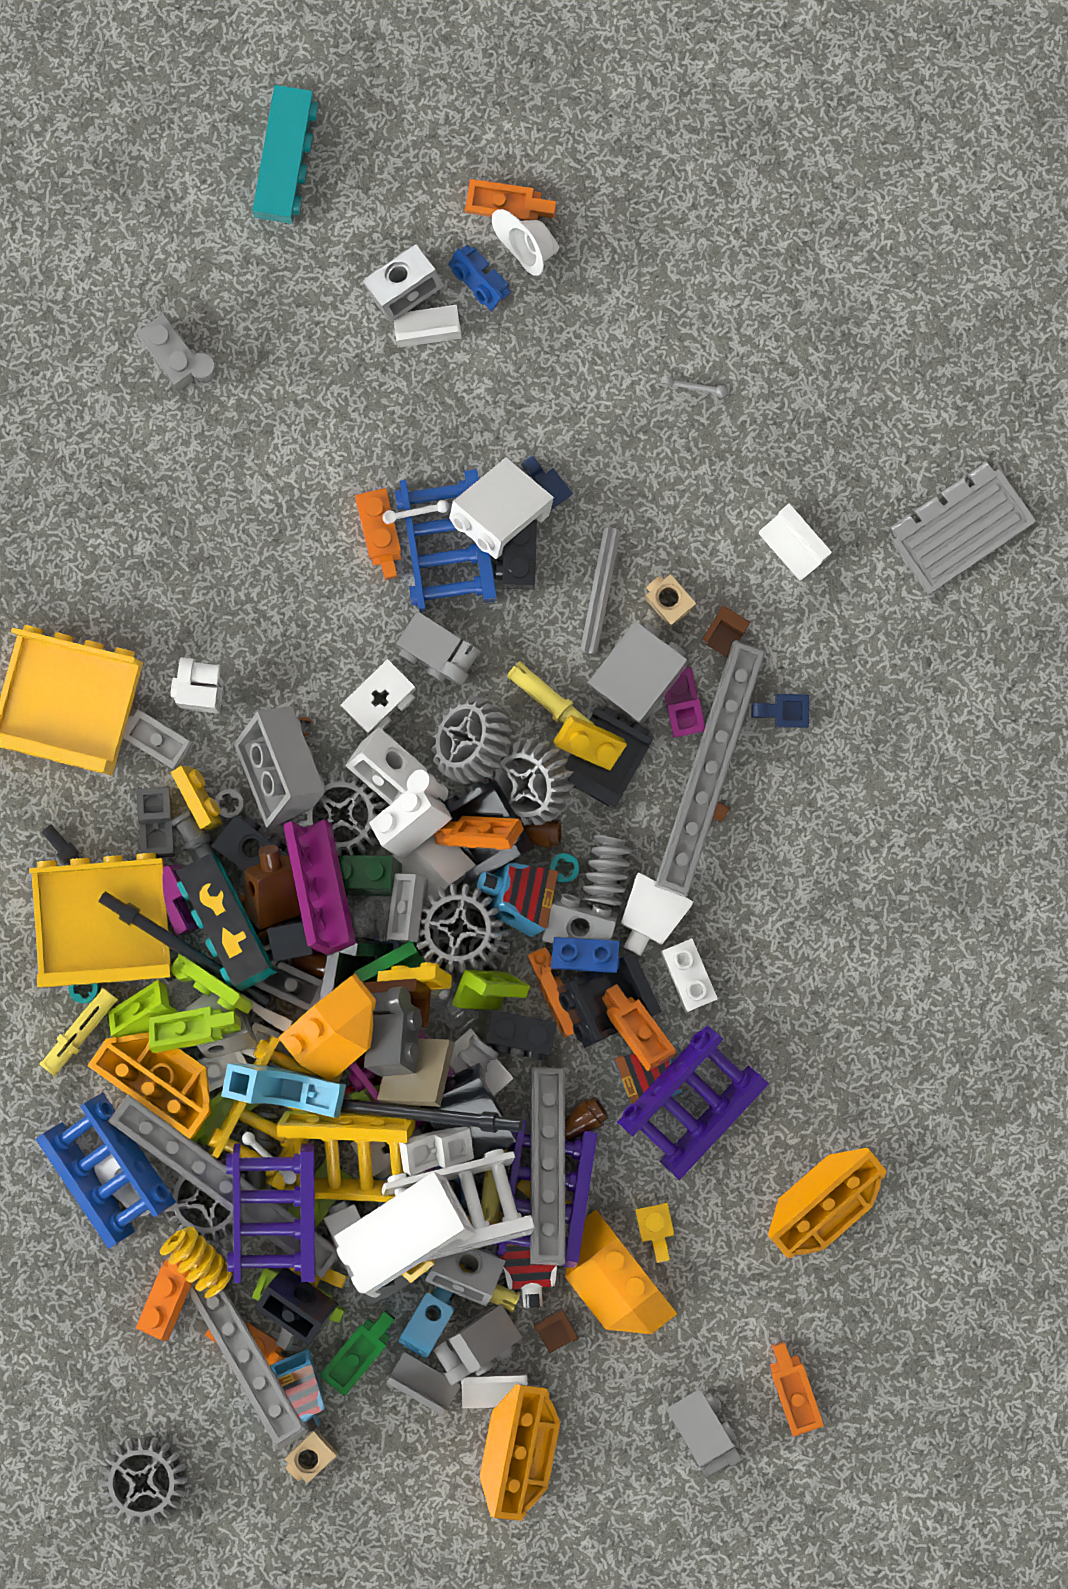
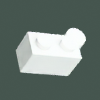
[171,657,224,714]
[369,770,452,859]

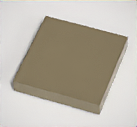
[377,1039,455,1107]

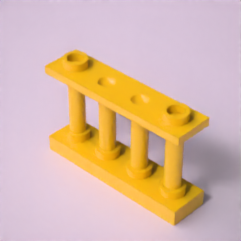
[207,1035,343,1190]
[277,1111,415,1202]

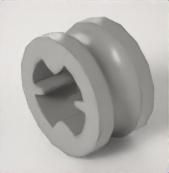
[215,789,245,819]

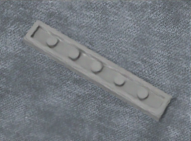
[530,1067,565,1265]
[188,1279,308,1450]

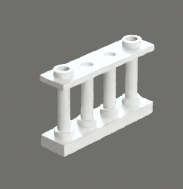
[381,1149,535,1263]

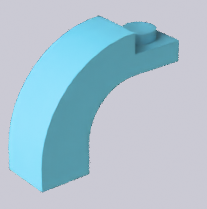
[221,1063,346,1118]

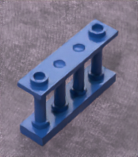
[395,469,497,613]
[35,1092,177,1249]

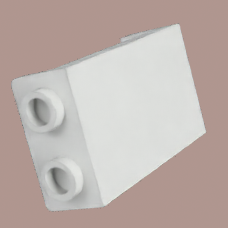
[334,1172,476,1298]

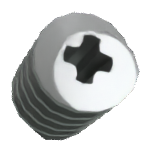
[582,835,633,906]

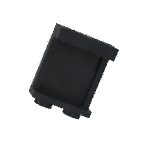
[564,706,653,810]
[443,780,535,884]
[319,937,394,1001]
[557,952,662,1048]
[420,1063,516,1164]

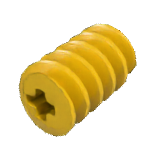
[160,1226,233,1299]

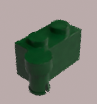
[338,856,402,897]

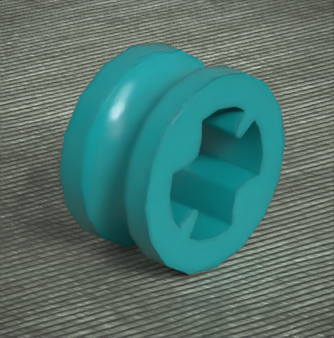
[550,853,579,883]
[68,983,99,1004]

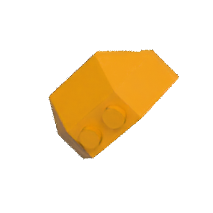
[278,974,376,1081]
[87,1032,211,1140]
[768,1148,887,1258]
[565,1210,677,1334]
[479,1384,561,1521]

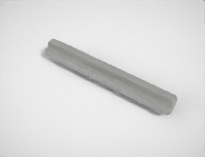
[580,527,621,655]

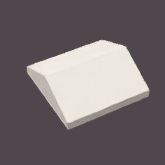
[392,835,476,909]

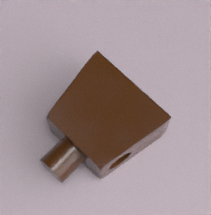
[244,845,301,930]

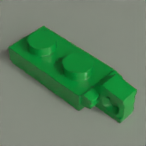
[319,1310,395,1397]

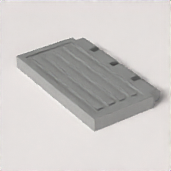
[890,462,1036,595]

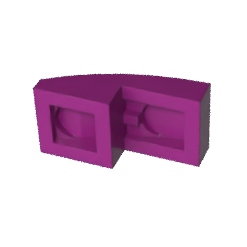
[664,667,705,738]
[162,865,199,935]

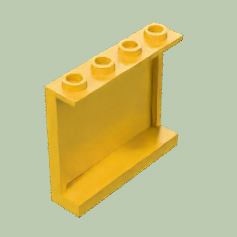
[0,625,143,776]
[29,853,172,988]

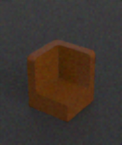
[701,605,751,658]
[533,1308,579,1353]

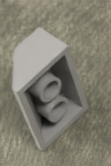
[234,706,325,828]

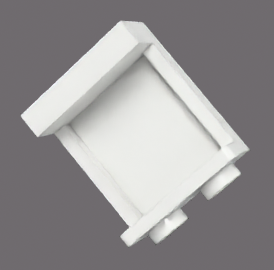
[449,458,554,559]

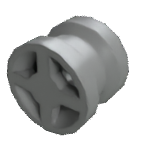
[457,1035,499,1073]

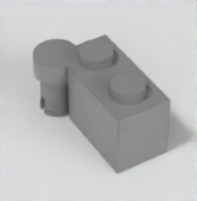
[136,314,215,391]
[396,611,481,686]
[432,1304,522,1385]
[666,1389,742,1478]

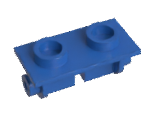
[448,244,512,312]
[551,937,620,973]

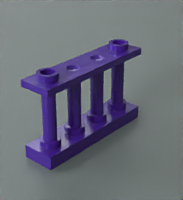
[617,1025,769,1181]
[492,1120,598,1268]
[226,1143,315,1283]

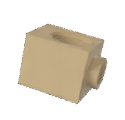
[645,574,696,628]
[285,1429,338,1483]

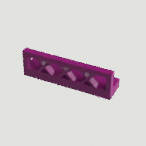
[283,819,356,955]

